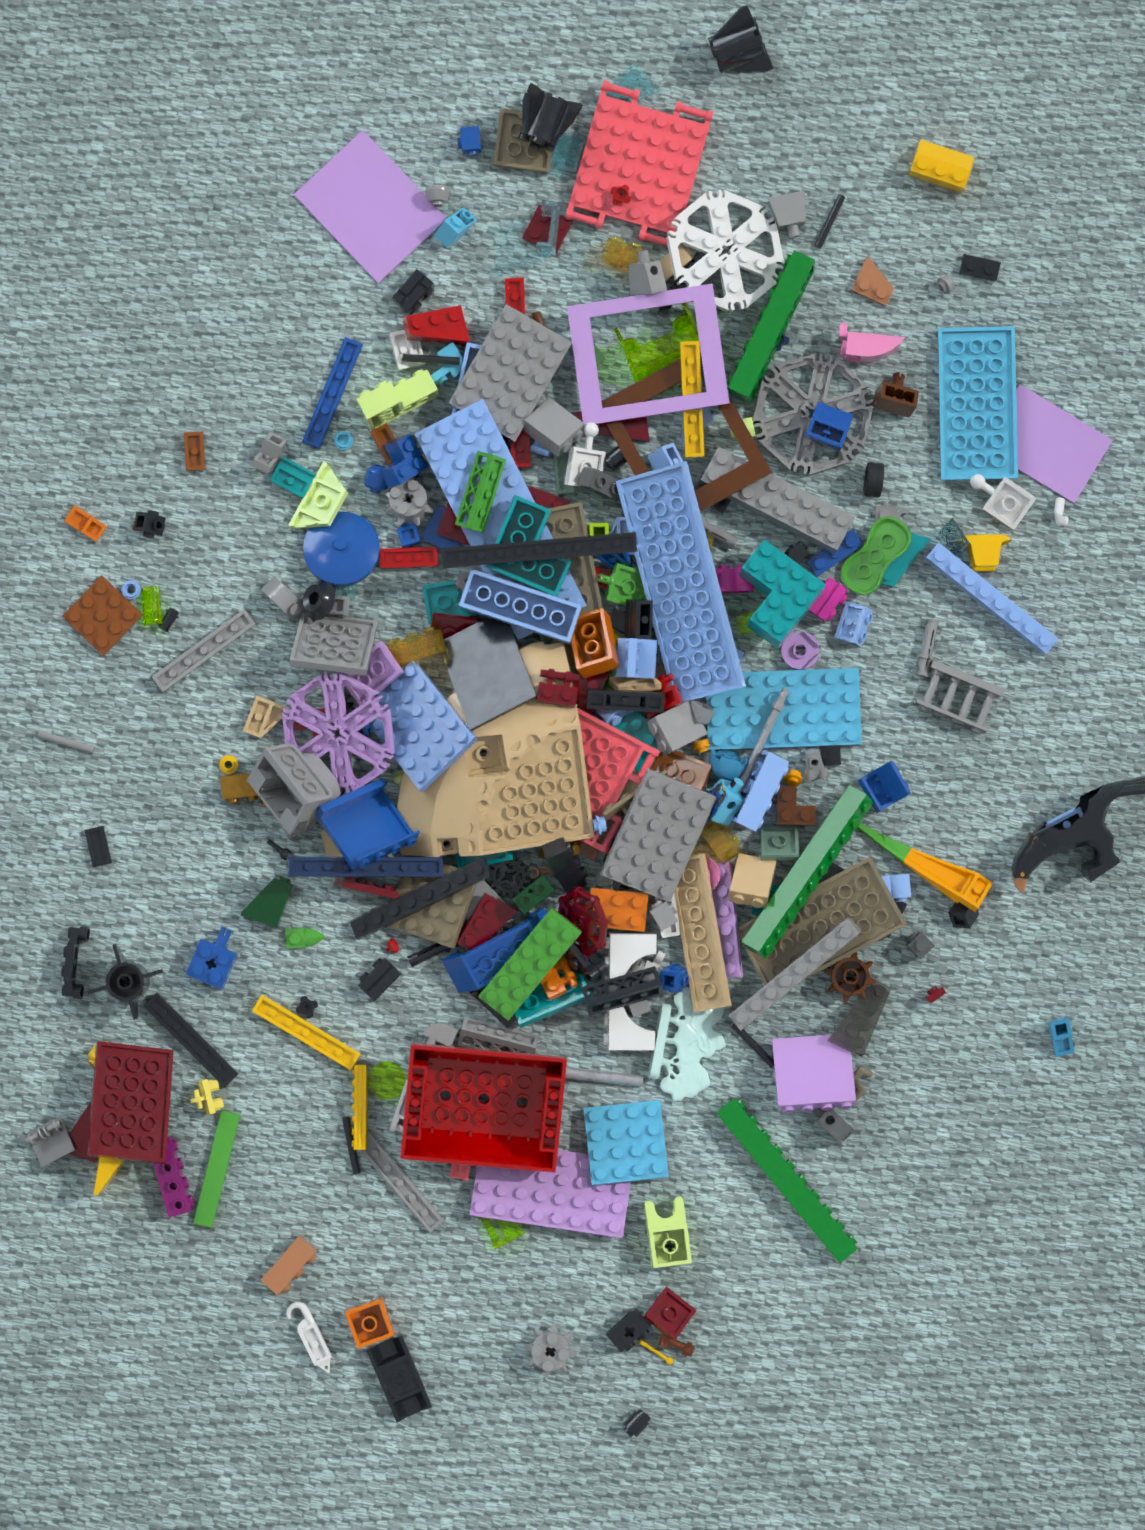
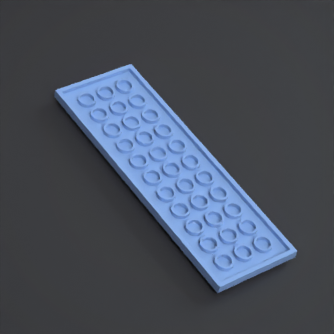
[414,399,587,640]
[616,461,746,702]

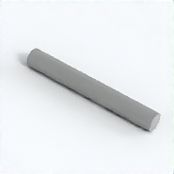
[38,730,95,754]

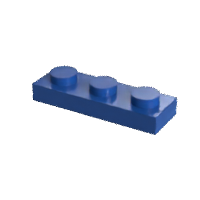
[806,529,864,577]

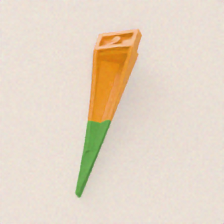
[857,823,993,912]

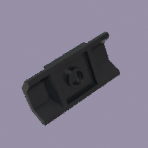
[366,1335,433,1422]

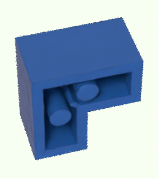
[380,434,428,488]

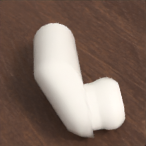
[1054,498,1069,527]

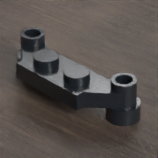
[562,915,607,982]
[61,926,90,1000]

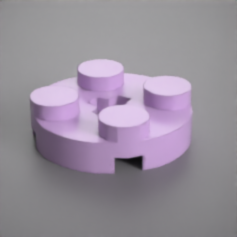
[781,632,819,670]

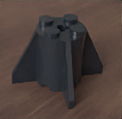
[708,5,774,73]
[518,83,583,152]
[87,944,164,1020]

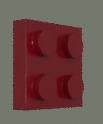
[522,204,573,255]
[643,1286,697,1342]

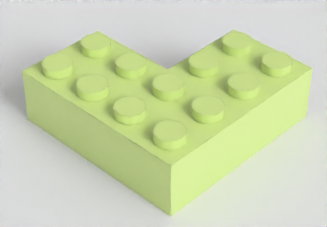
[357,369,440,430]

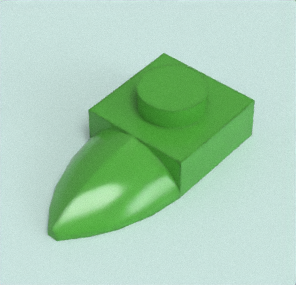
[285,928,325,949]

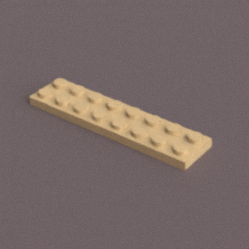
[674,853,732,1012]

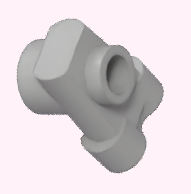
[804,748,828,780]

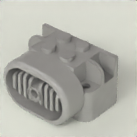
[247,744,340,835]

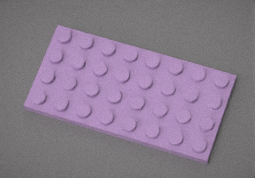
[470,1150,631,1239]

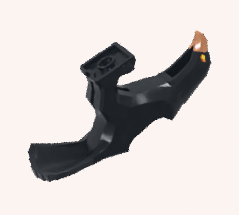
[1011,776,1145,893]

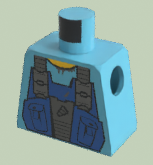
[707,777,744,826]

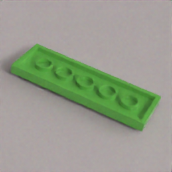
[478,907,582,1021]

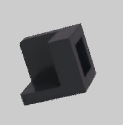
[948,902,979,929]

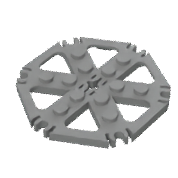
[753,353,873,476]

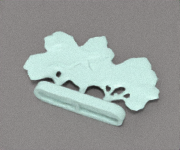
[648,987,726,1102]

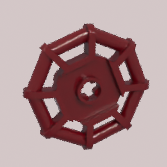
[558,886,610,958]

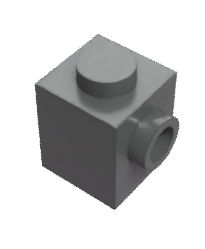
[906,932,935,959]

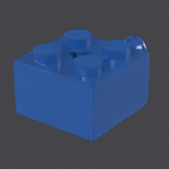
[186,926,238,989]

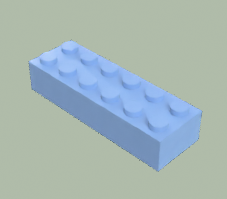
[459,569,582,644]

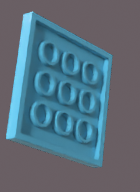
[583,1100,669,1186]

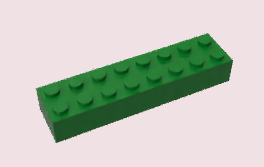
[727,250,815,405]

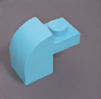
[430,342,463,385]

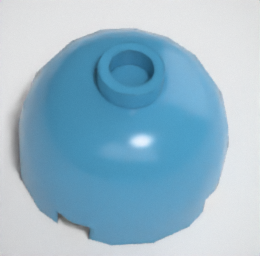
[709,749,748,781]

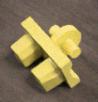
[190,1079,224,1115]

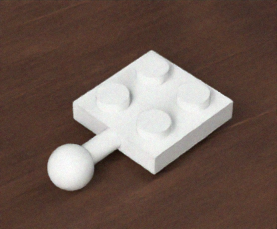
[564,422,606,487]
[970,474,1036,530]

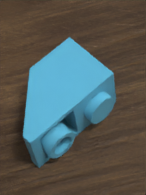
[434,207,477,249]

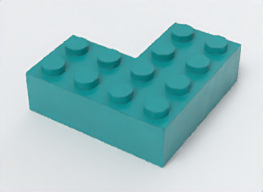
[485,495,572,597]
[739,539,826,649]

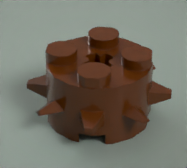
[824,952,877,1003]

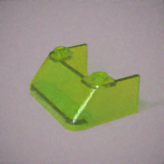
[613,303,699,383]

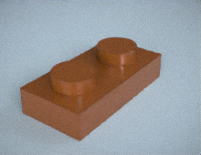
[184,431,206,472]

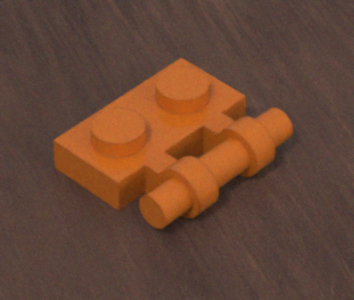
[541,956,578,1001]

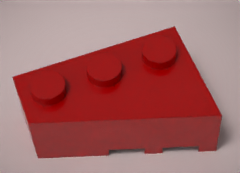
[403,305,470,347]

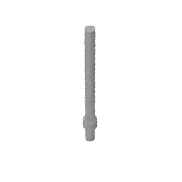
[739,688,789,794]

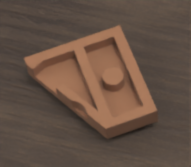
[851,257,894,307]

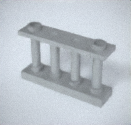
[914,660,1005,734]

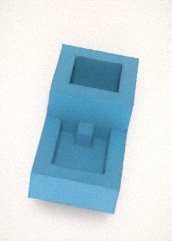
[1048,1017,1075,1057]

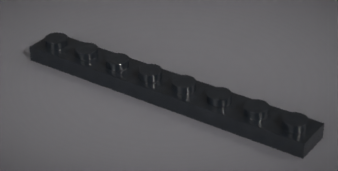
[350,857,493,940]

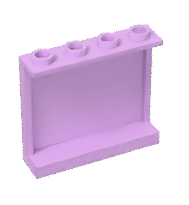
[772,1034,856,1113]

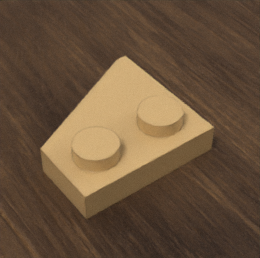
[609,675,661,691]
[243,695,291,738]

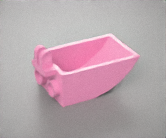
[838,322,905,363]

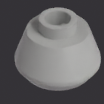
[425,185,451,207]

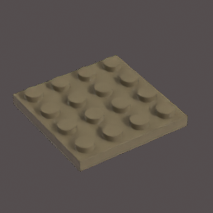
[390,855,477,949]

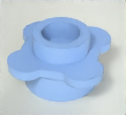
[592,815,606,835]

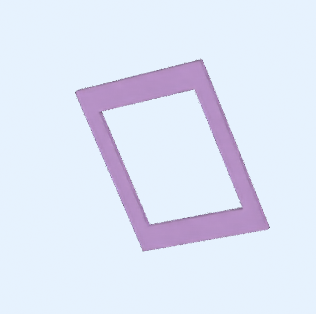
[567,283,730,426]

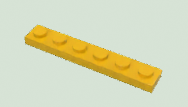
[680,341,704,457]
[252,994,361,1070]

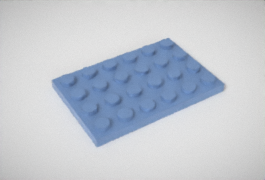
[369,659,478,792]

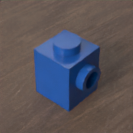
[457,126,482,157]

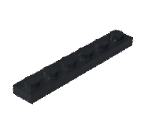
[144,992,239,1087]

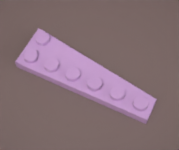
[712,862,743,979]

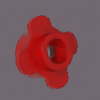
[610,185,631,206]

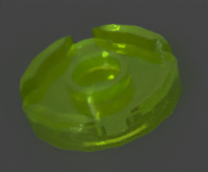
[368,1061,406,1099]

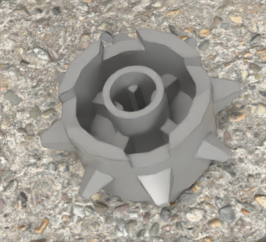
[384,479,434,526]
[524,1324,577,1377]

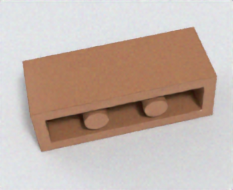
[260,1235,317,1296]

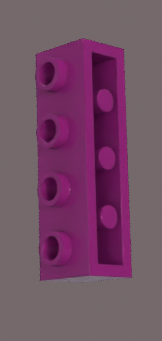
[153,1136,195,1218]

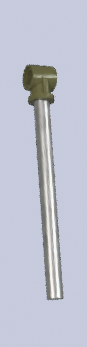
[565,1067,644,1087]

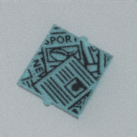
[938,518,970,557]

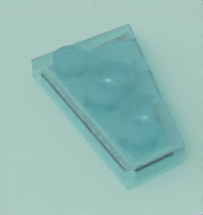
[594,63,661,106]

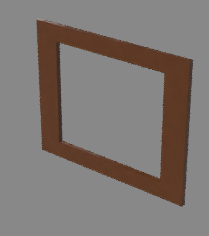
[602,350,772,512]

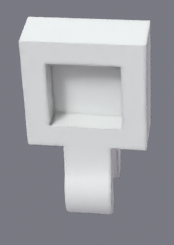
[643,951,666,981]

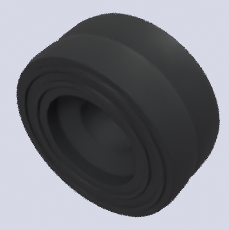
[863,462,884,498]

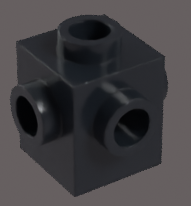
[133,510,166,539]

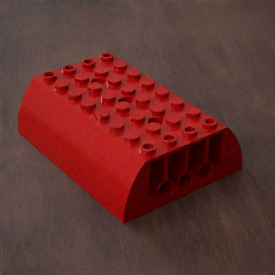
[400,1043,567,1173]

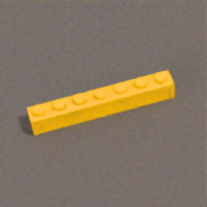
[352,1065,368,1150]

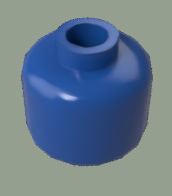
[364,464,388,494]

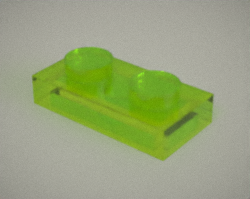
[141,586,162,626]

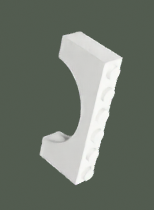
[603,933,656,1050]

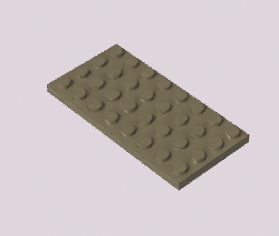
[738,856,908,985]

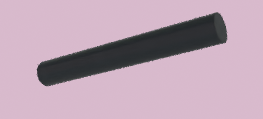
[814,194,846,249]
[402,354,460,365]
[731,1023,774,1068]
[342,1116,361,1175]

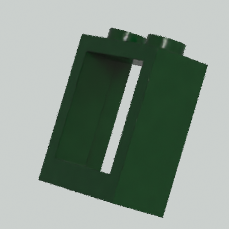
[512,875,555,915]

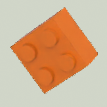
[345,1296,395,1349]

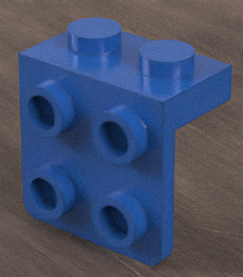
[857,761,911,813]

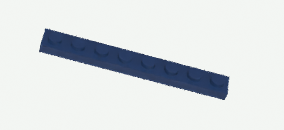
[288,857,443,877]

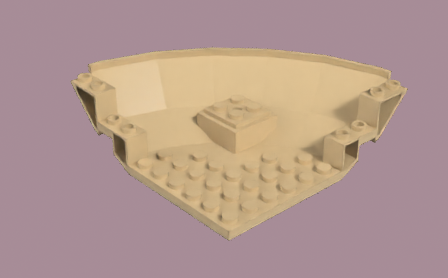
[396,641,594,857]

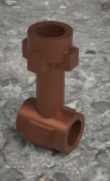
[658,1332,695,1357]

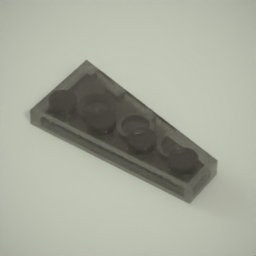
[827,981,892,1057]

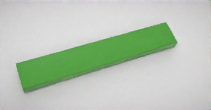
[193,1110,241,1228]

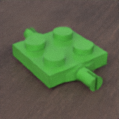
[597,562,646,606]

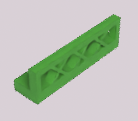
[455,451,506,533]

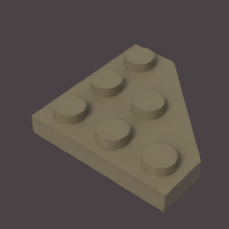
[493,109,552,174]

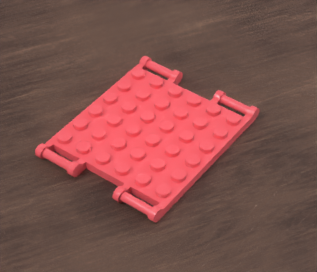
[565,80,714,247]
[577,708,661,854]

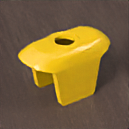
[957,534,1012,572]

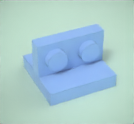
[616,638,657,679]

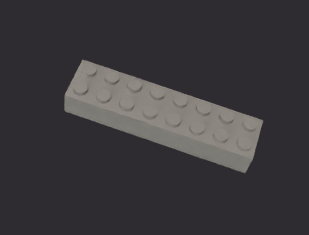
[700,447,855,555]

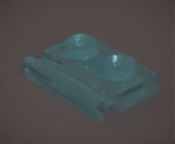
[550,133,587,174]

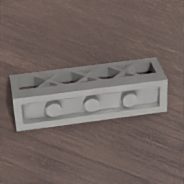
[458,1016,539,1054]

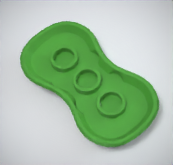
[840,516,912,595]

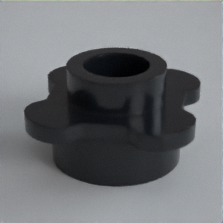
[296,996,318,1018]

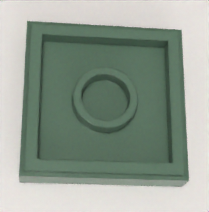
[759,825,799,861]

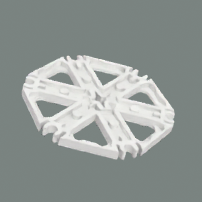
[666,190,784,312]

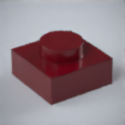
[925,985,947,1004]

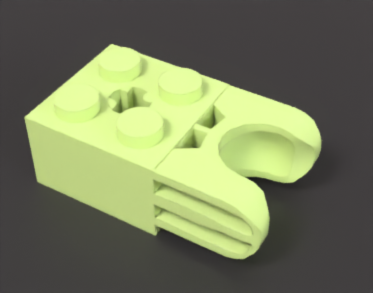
[644,1196,692,1268]

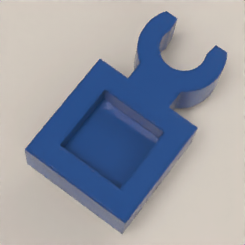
[396,519,421,548]

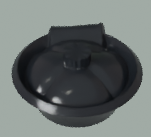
[302,581,335,622]

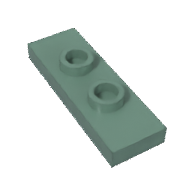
[553,449,576,495]

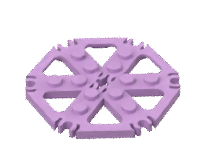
[282,672,395,794]

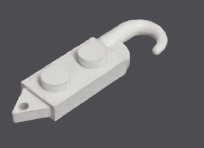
[286,1302,333,1373]

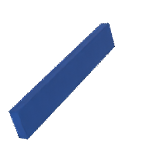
[302,337,363,450]

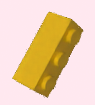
[908,139,974,193]

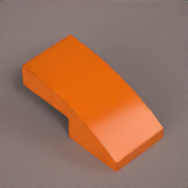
[64,505,107,542]

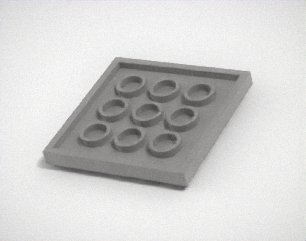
[289,611,378,676]

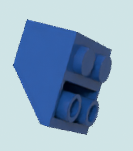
[804,402,854,451]

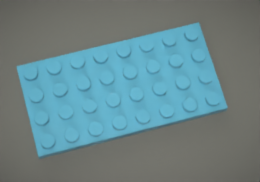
[938,326,1018,481]
[706,668,862,750]

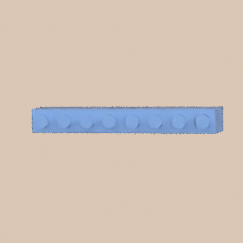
[924,542,1058,655]

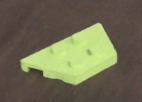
[288,461,348,529]

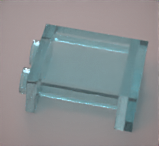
[536,200,561,258]

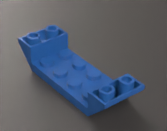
[441,907,547,993]

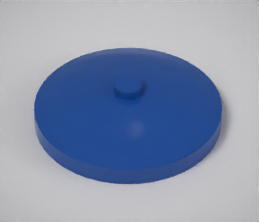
[303,512,380,586]

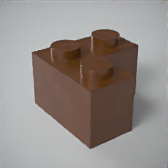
[776,786,816,826]

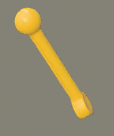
[639,1339,673,1365]

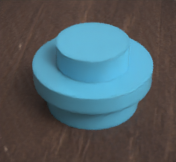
[334,431,353,450]

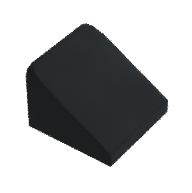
[820,745,841,766]

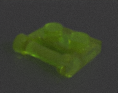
[477,1217,525,1250]

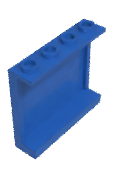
[315,778,420,870]

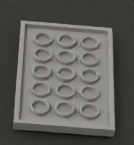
[448,304,572,442]
[600,768,717,902]

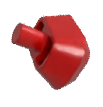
[385,939,400,953]

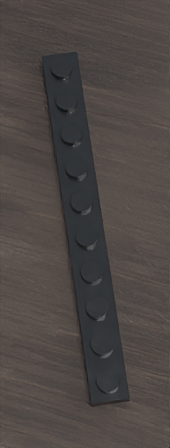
[442,532,638,568]

